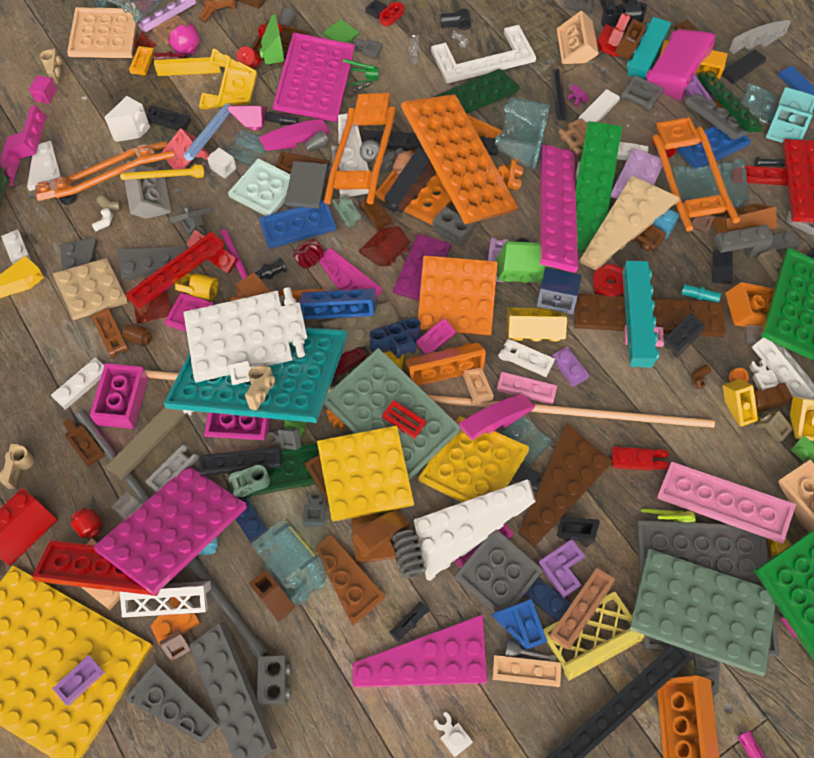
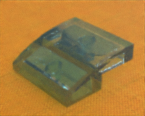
[742,83,777,124]
[225,130,267,166]
[501,417,552,466]

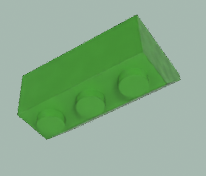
[495,241,555,284]

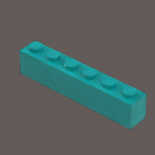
[622,261,659,368]

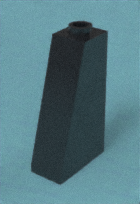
[384,147,436,213]

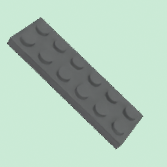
[189,623,277,758]

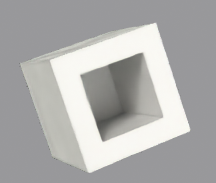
[207,148,236,178]

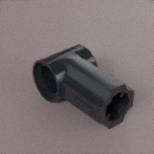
[440,8,471,30]

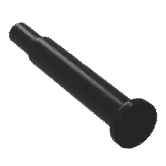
[754,157,785,167]

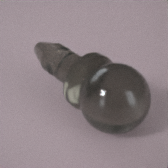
[344,81,372,98]

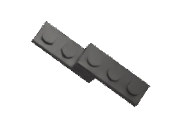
[714,225,800,259]

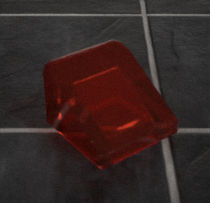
[134,32,156,49]

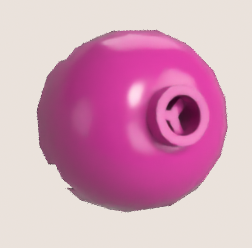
[167,23,200,55]

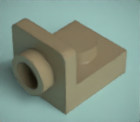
[755,411,793,442]

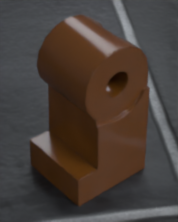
[754,382,793,412]

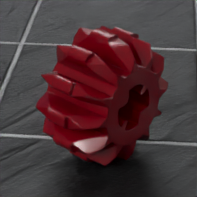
[293,239,324,269]

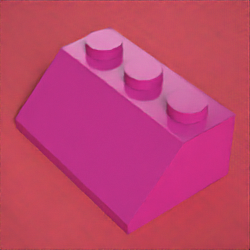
[204,413,272,440]

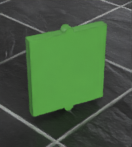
[323,19,360,43]

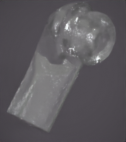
[451,31,470,48]

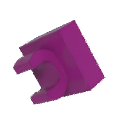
[567,84,589,107]

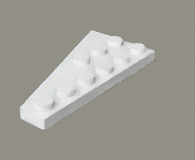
[414,480,536,581]

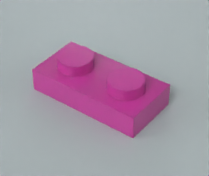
[416,318,457,354]

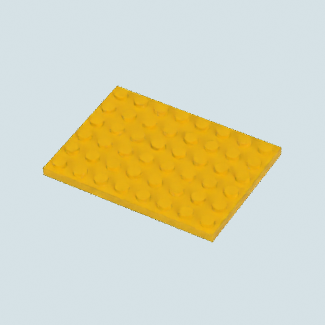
[0,565,153,758]

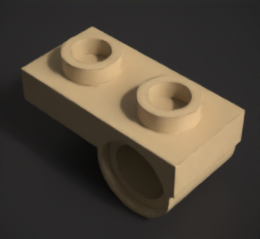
[40,49,62,84]
[245,366,275,410]
[0,444,34,489]

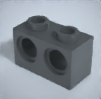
[433,206,474,248]
[257,655,291,707]

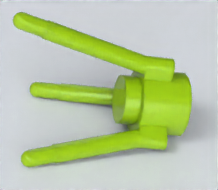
[641,508,696,523]

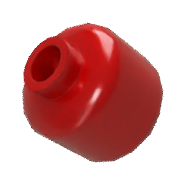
[71,507,103,539]

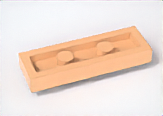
[492,655,561,687]

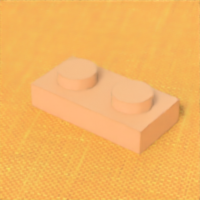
[463,368,494,403]

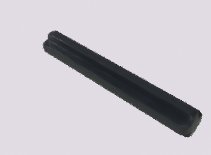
[552,68,566,121]

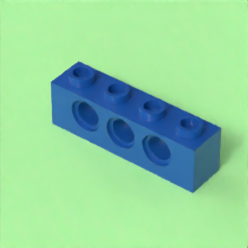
[298,288,377,319]

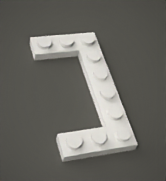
[431,25,536,84]

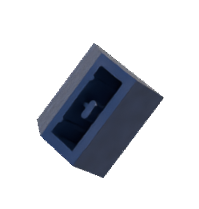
[537,267,582,314]

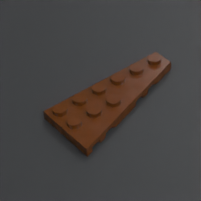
[519,423,613,548]

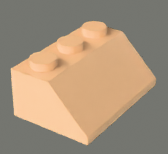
[557,10,599,64]

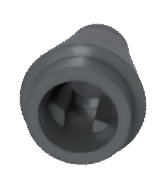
[280,6,296,26]
[304,130,329,153]

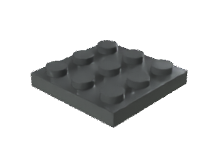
[454,529,543,613]

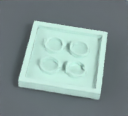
[228,159,291,216]

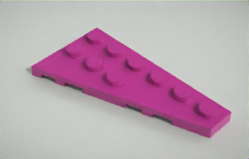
[353,615,487,687]

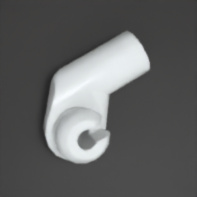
[92,208,113,232]

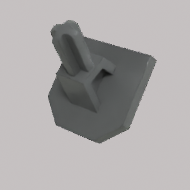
[170,207,214,236]

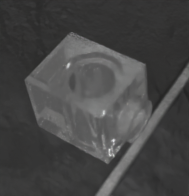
[112,491,143,520]

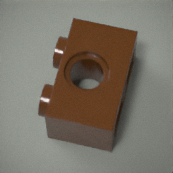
[615,19,647,60]

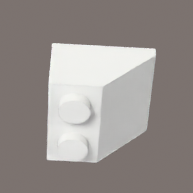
[104,96,150,142]

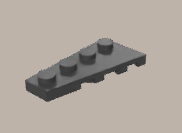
[685,93,751,140]
[60,238,98,306]
[117,246,189,281]
[124,663,220,743]

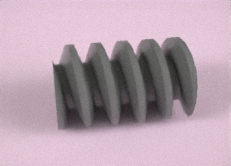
[392,530,426,578]

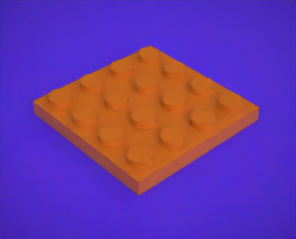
[418,256,497,336]

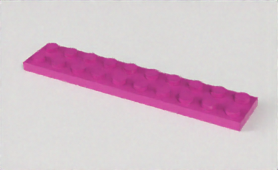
[540,144,578,273]

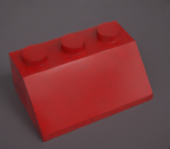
[0,487,58,567]

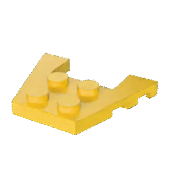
[199,49,257,109]

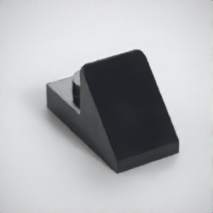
[556,517,600,547]

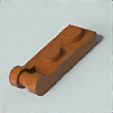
[91,308,129,359]

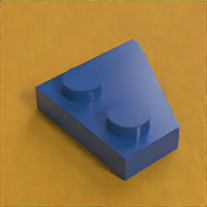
[492,599,547,649]

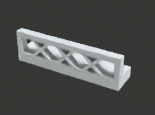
[752,338,814,398]
[120,581,211,617]

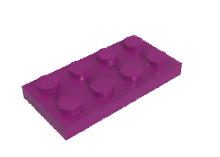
[393,234,451,301]

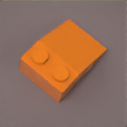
[725,282,774,327]

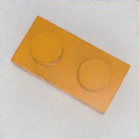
[129,46,155,76]

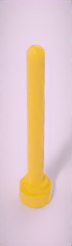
[120,164,204,180]

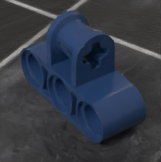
[369,318,421,358]

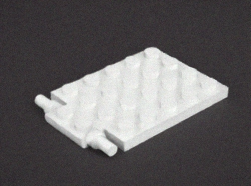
[184,287,307,382]

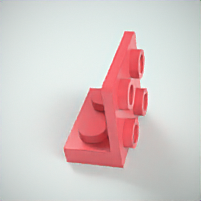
[161,128,210,169]

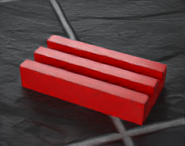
[382,400,426,440]

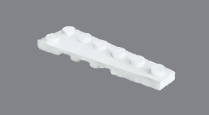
[338,113,369,198]

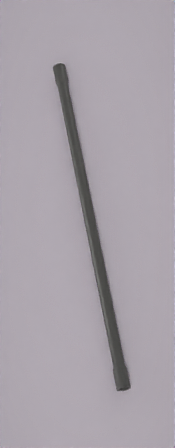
[75,410,269,660]

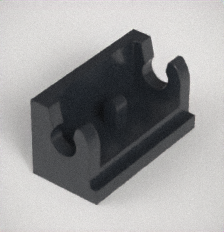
[664,313,705,358]

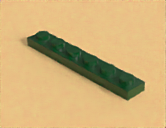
[697,71,763,132]

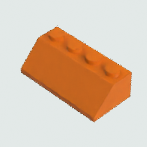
[404,343,486,386]
[657,675,719,758]

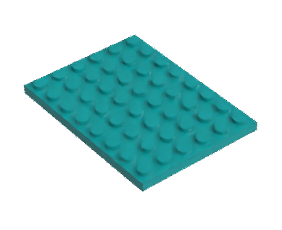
[164,328,348,423]

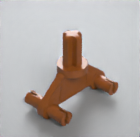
[199,0,237,22]

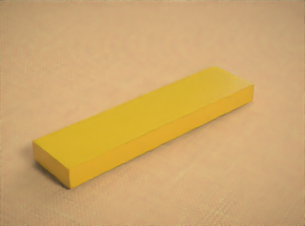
[154,57,221,76]

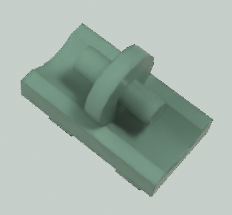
[331,194,361,228]

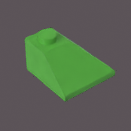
[259,14,284,65]

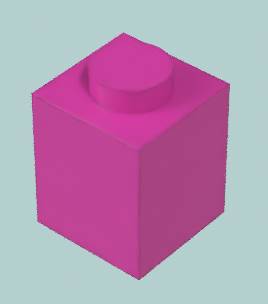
[29,76,57,104]

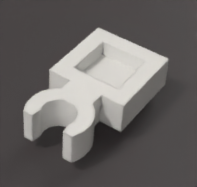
[750,359,780,390]
[434,712,473,758]

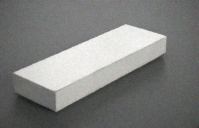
[578,89,620,124]

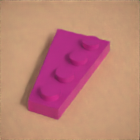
[319,248,383,298]

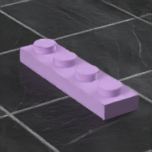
[138,0,196,32]

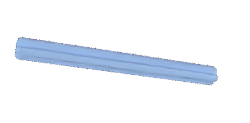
[184,103,231,161]

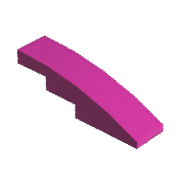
[259,119,329,151]
[459,394,535,441]

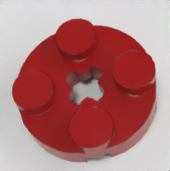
[592,264,624,297]

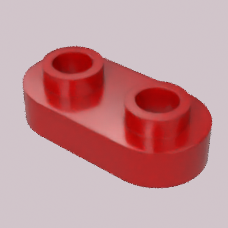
[379,2,404,26]

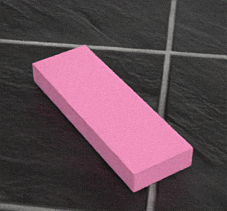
[496,371,557,405]

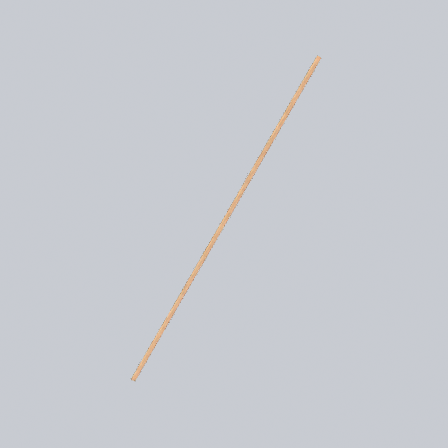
[145,370,715,428]

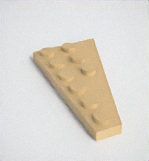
[580,176,680,270]

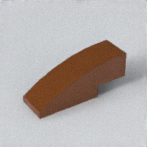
[352,509,410,556]

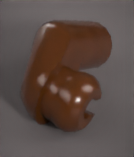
[692,364,711,389]

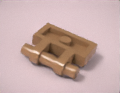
[558,118,587,156]

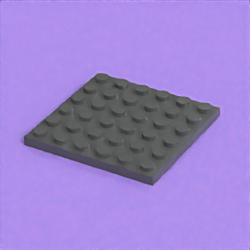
[636,520,780,657]

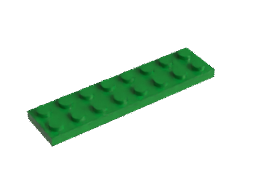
[575,121,623,253]

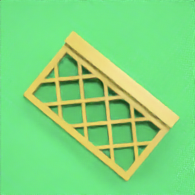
[543,592,645,681]

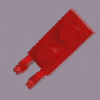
[611,447,669,471]

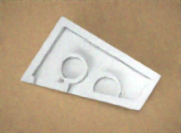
[27,141,62,191]

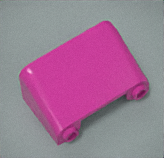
[645,29,716,101]

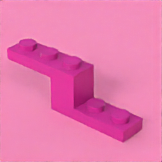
[0,105,47,186]

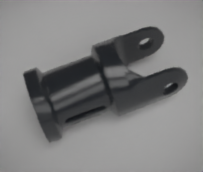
[255,257,287,280]

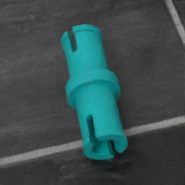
[681,284,721,303]

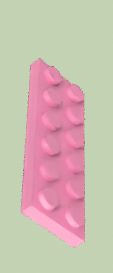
[657,462,796,544]

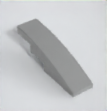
[729,20,791,54]

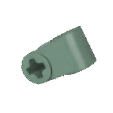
[228,465,271,498]

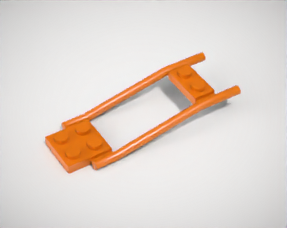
[324,93,396,204]
[652,117,740,231]
[35,141,175,201]

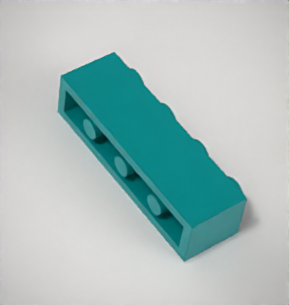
[626,17,671,80]

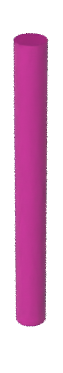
[220,229,248,280]

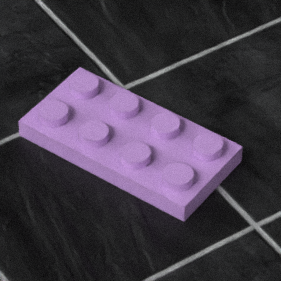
[611,148,662,199]

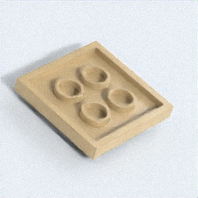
[53,258,127,320]

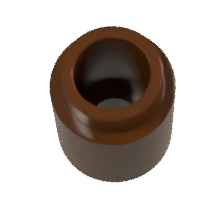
[122,324,152,347]

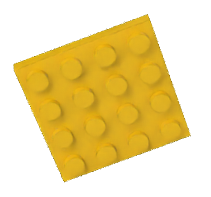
[419,416,529,503]
[317,426,414,522]

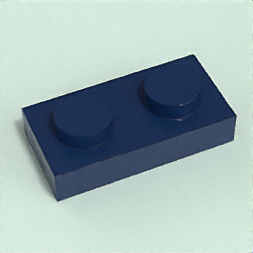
[235,497,268,543]
[523,578,571,622]

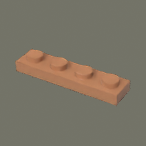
[550,568,615,650]

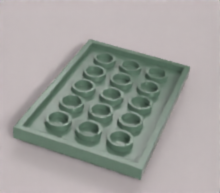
[324,348,462,481]
[629,549,775,676]

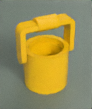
[175,273,219,301]

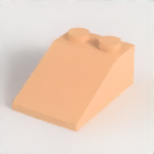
[778,460,814,532]

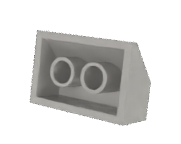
[124,165,171,219]

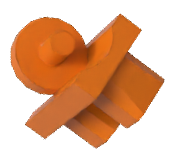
[497,157,524,191]

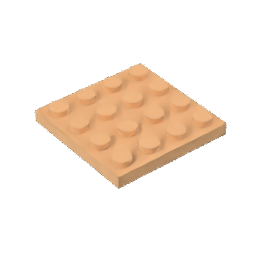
[67,7,139,58]

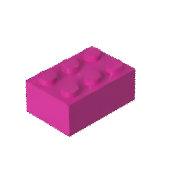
[90,363,149,429]

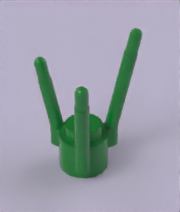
[342,59,378,87]

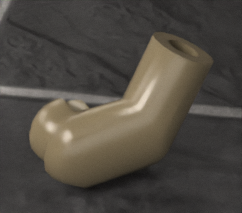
[97,194,121,210]

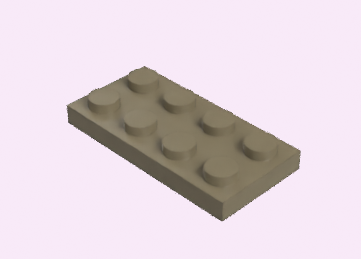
[322,301,401,354]

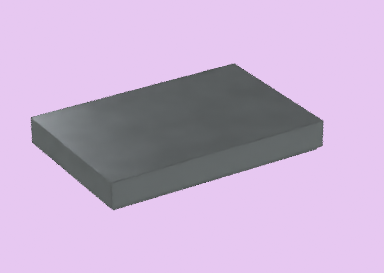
[285,161,328,209]

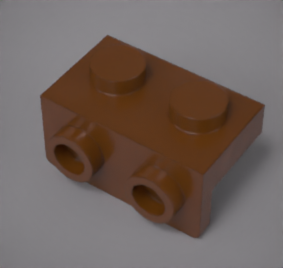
[630,224,667,252]

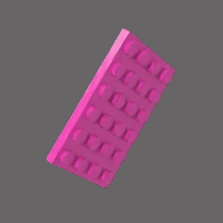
[273,32,355,122]
[94,466,247,595]

